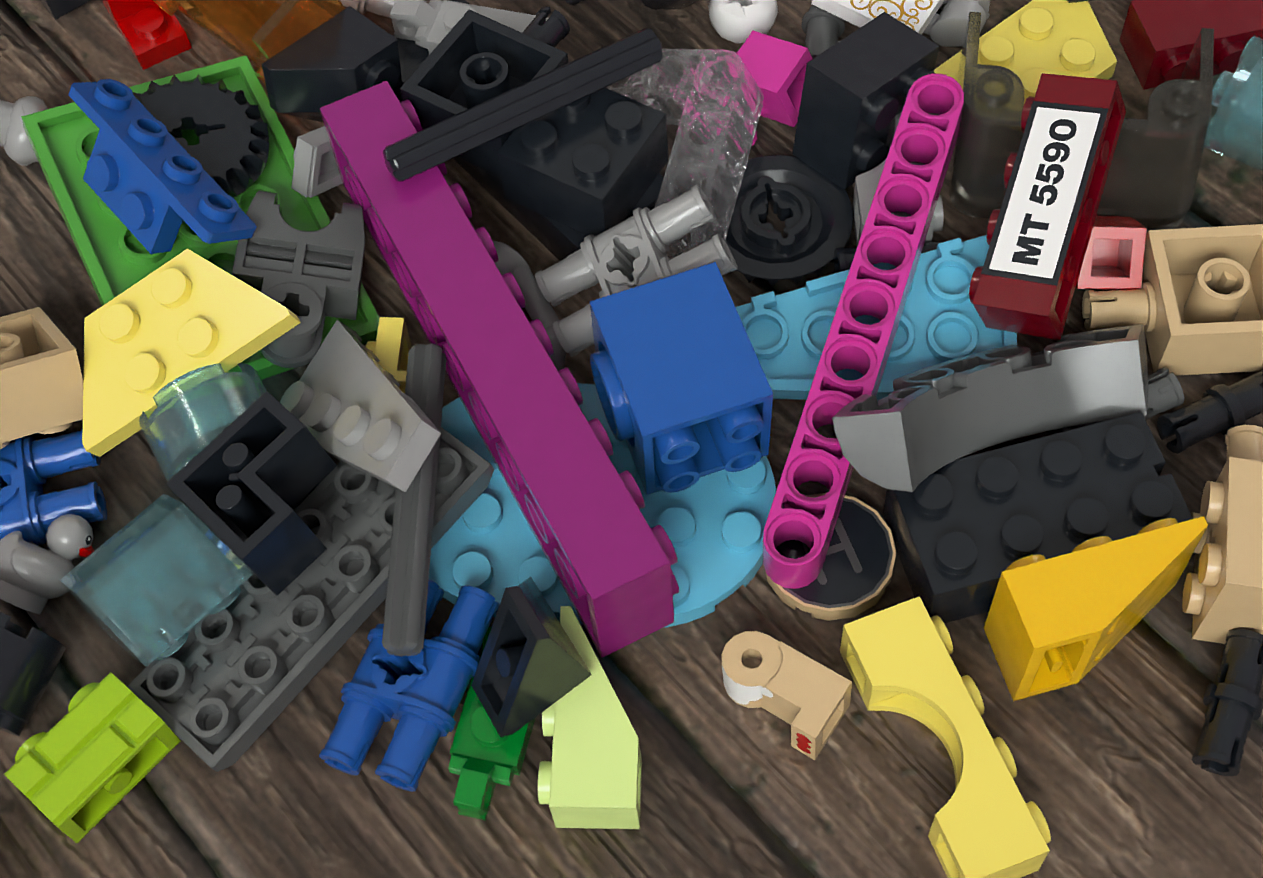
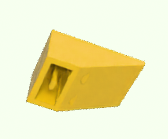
[984,516,1208,701]

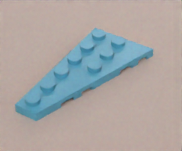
[736,235,1017,401]

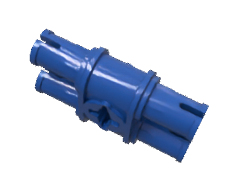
[0,429,107,546]
[319,579,500,792]

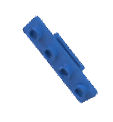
[68,79,257,254]

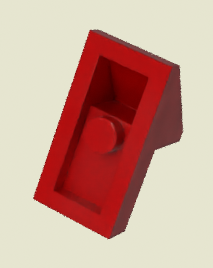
[102,0,192,70]

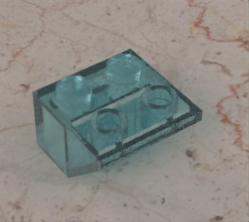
[60,494,253,667]

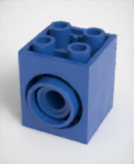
[590,262,773,495]

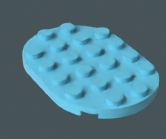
[429,383,776,628]

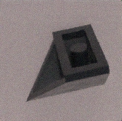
[471,576,592,737]

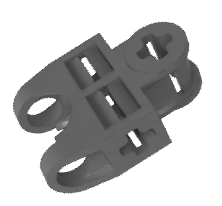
[232,190,365,368]

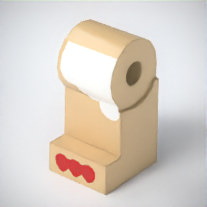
[722,631,852,760]

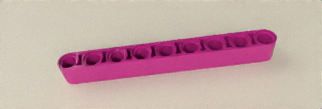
[763,73,964,589]

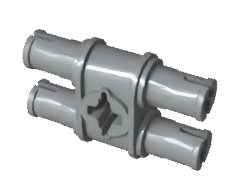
[535,184,738,357]

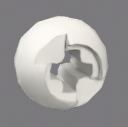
[708,0,778,44]

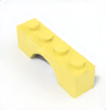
[840,596,1051,878]

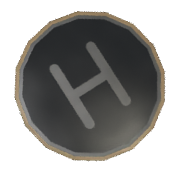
[766,493,896,621]

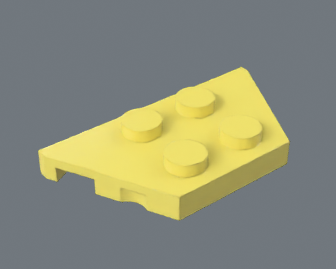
[934,0,1117,131]
[82,248,301,457]

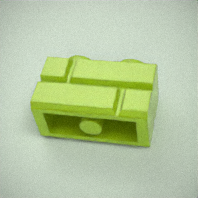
[4,672,180,843]

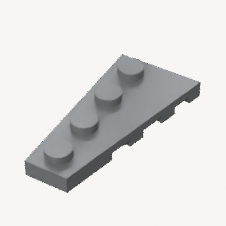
[280,319,441,493]

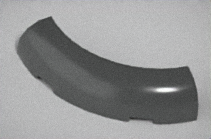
[832,324,1148,492]

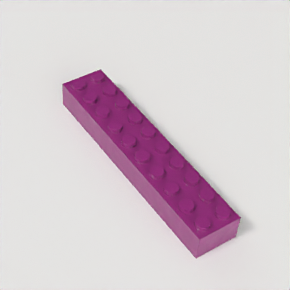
[320,81,679,658]

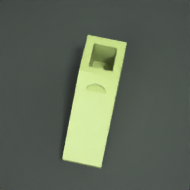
[538,606,642,829]

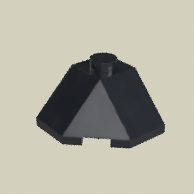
[262,6,402,123]

